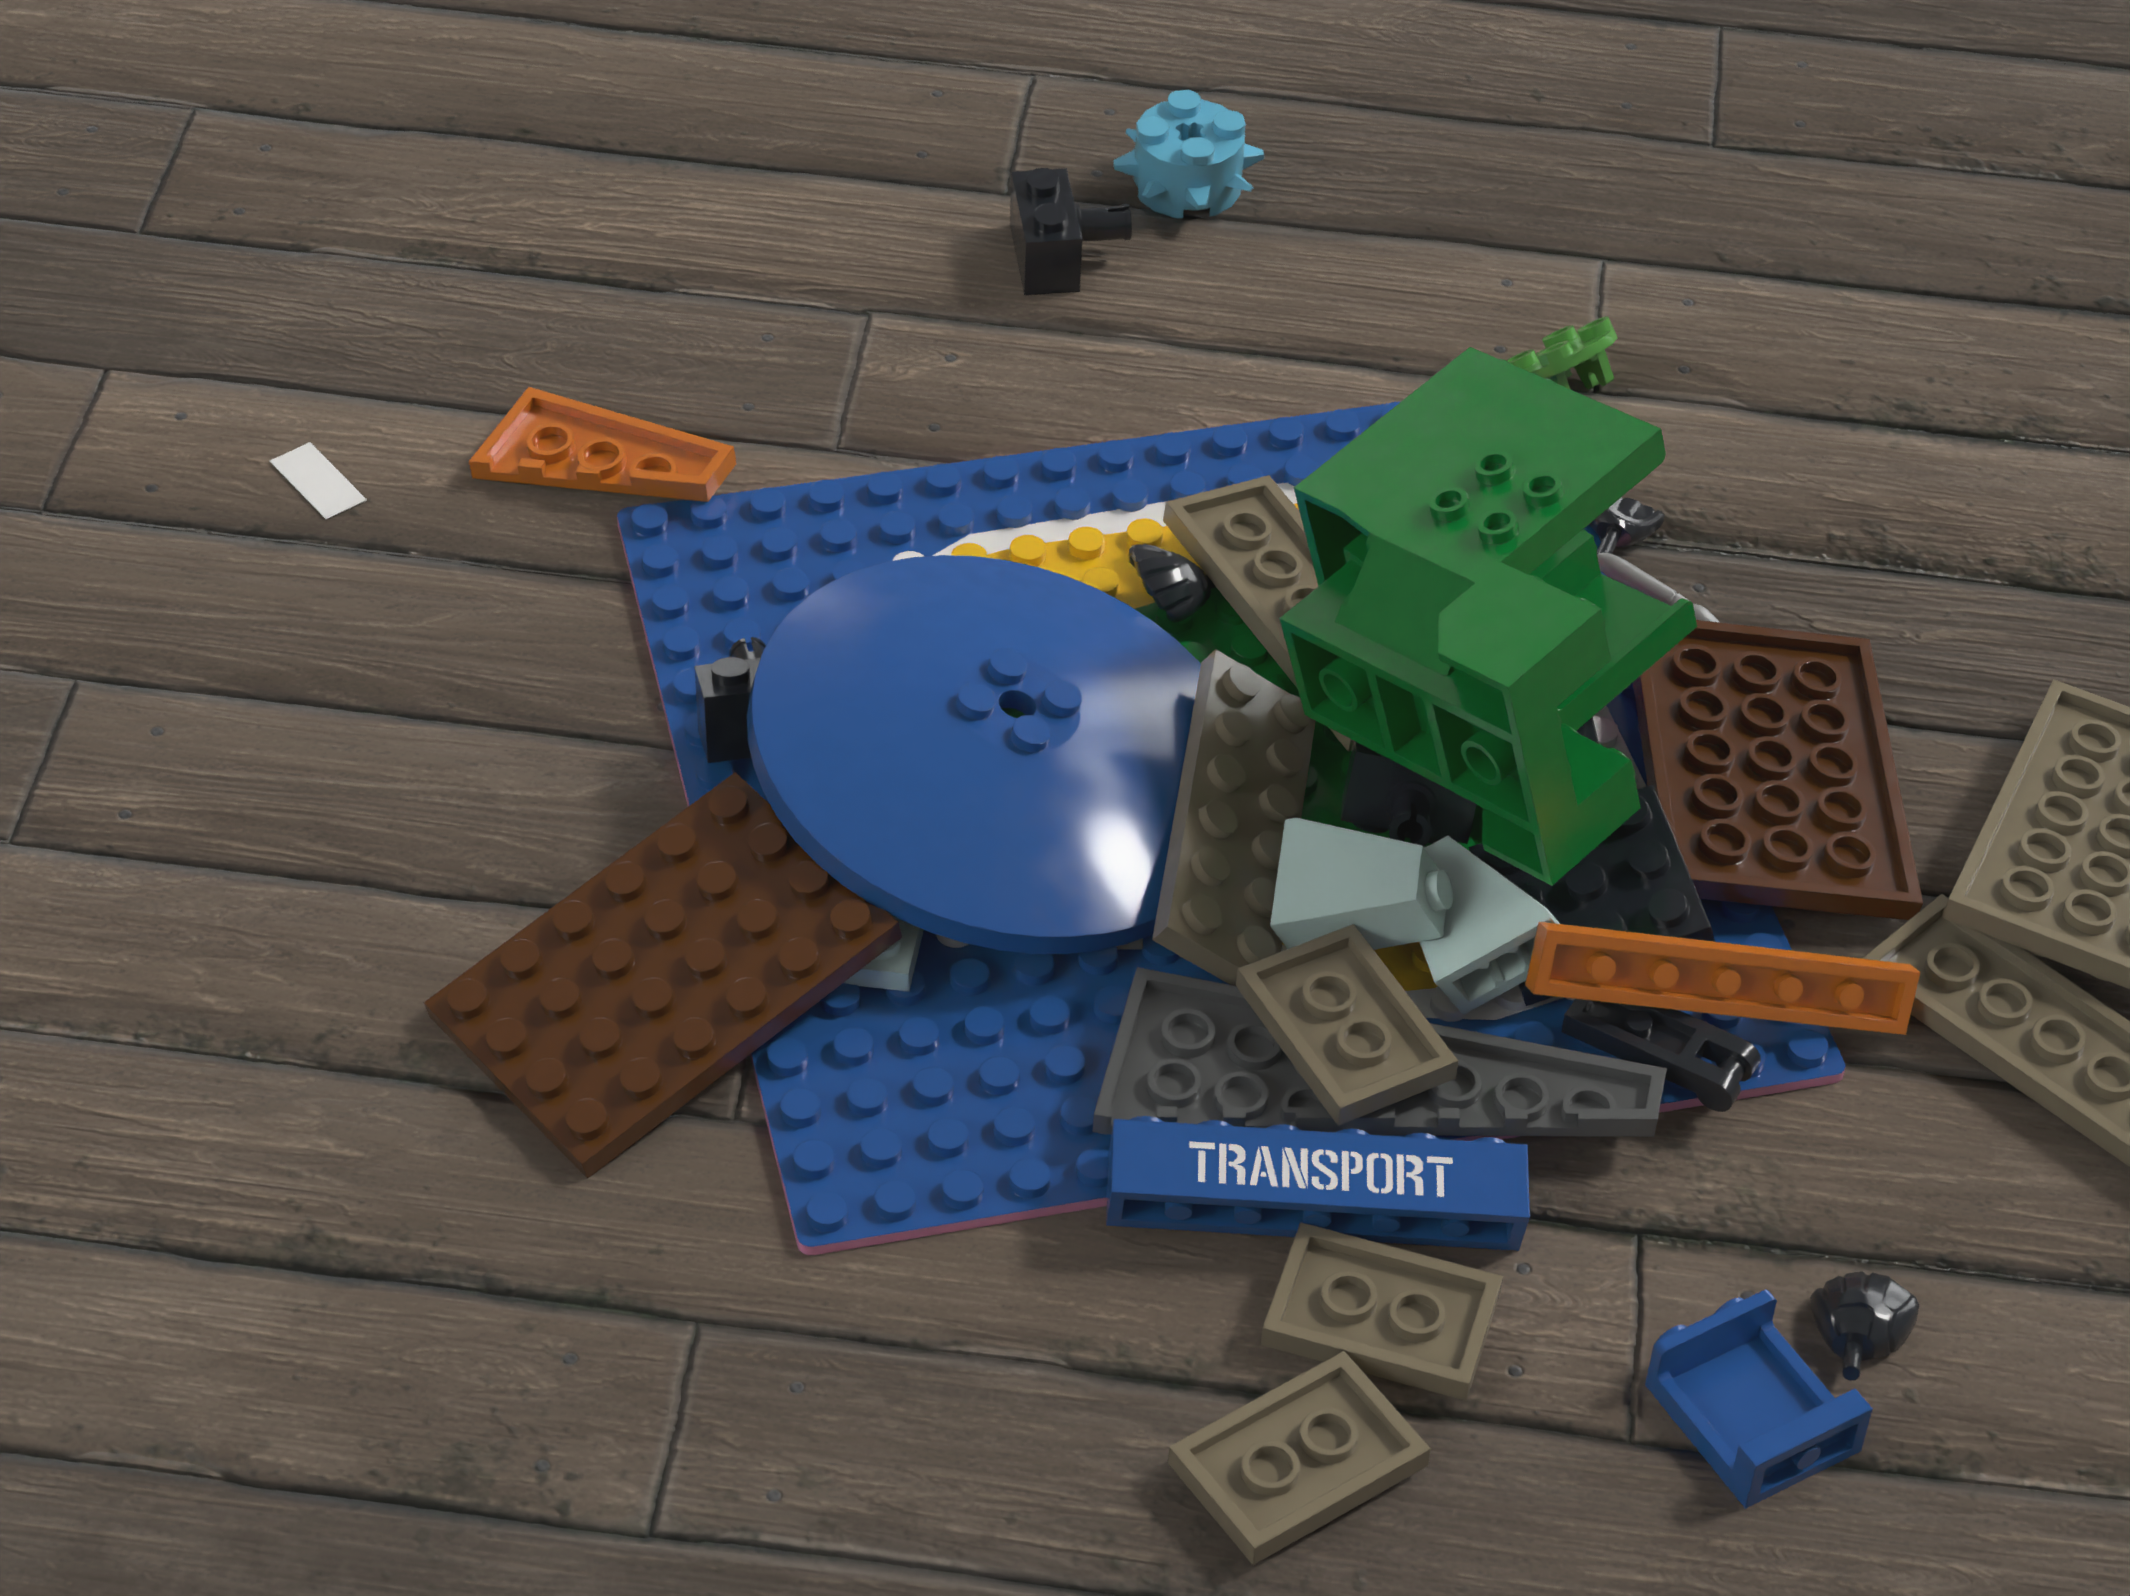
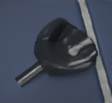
[1589,497,1665,554]
[1128,544,1216,623]
[1810,1271,1919,1381]

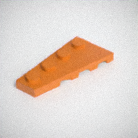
[469,387,737,502]

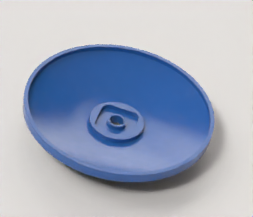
[747,555,1201,954]

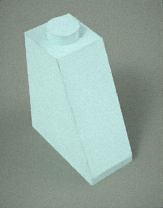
[1270,818,1453,950]
[1420,836,1560,1015]

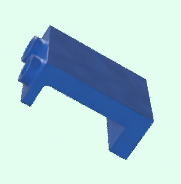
[1645,1289,1873,1509]

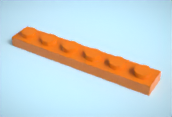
[1525,922,1920,1035]

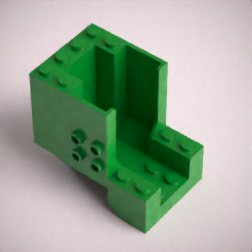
[1279,347,1697,886]

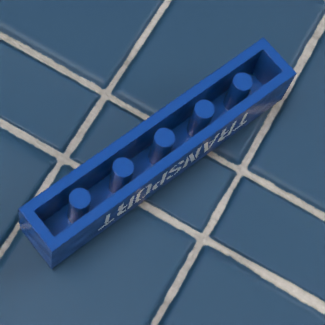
[1106,1116,1530,1251]

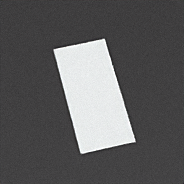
[270,442,367,519]

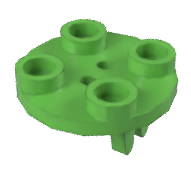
[1506,316,1618,389]

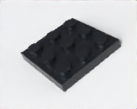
[1468,784,1715,1006]

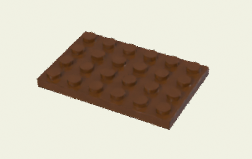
[1633,620,1923,920]
[424,772,902,1179]

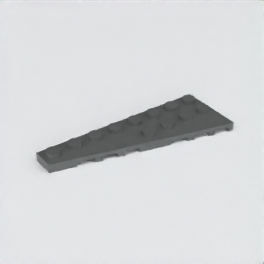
[1093,967,1667,1137]

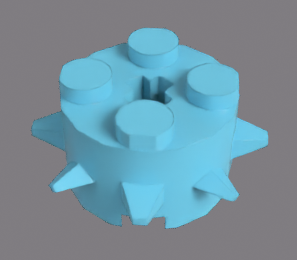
[1113,90,1264,218]

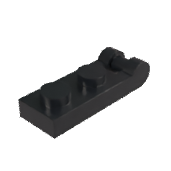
[1561,999,1761,1112]

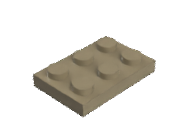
[1236,924,1458,1126]
[1261,1222,1503,1401]
[1168,1351,1431,1565]

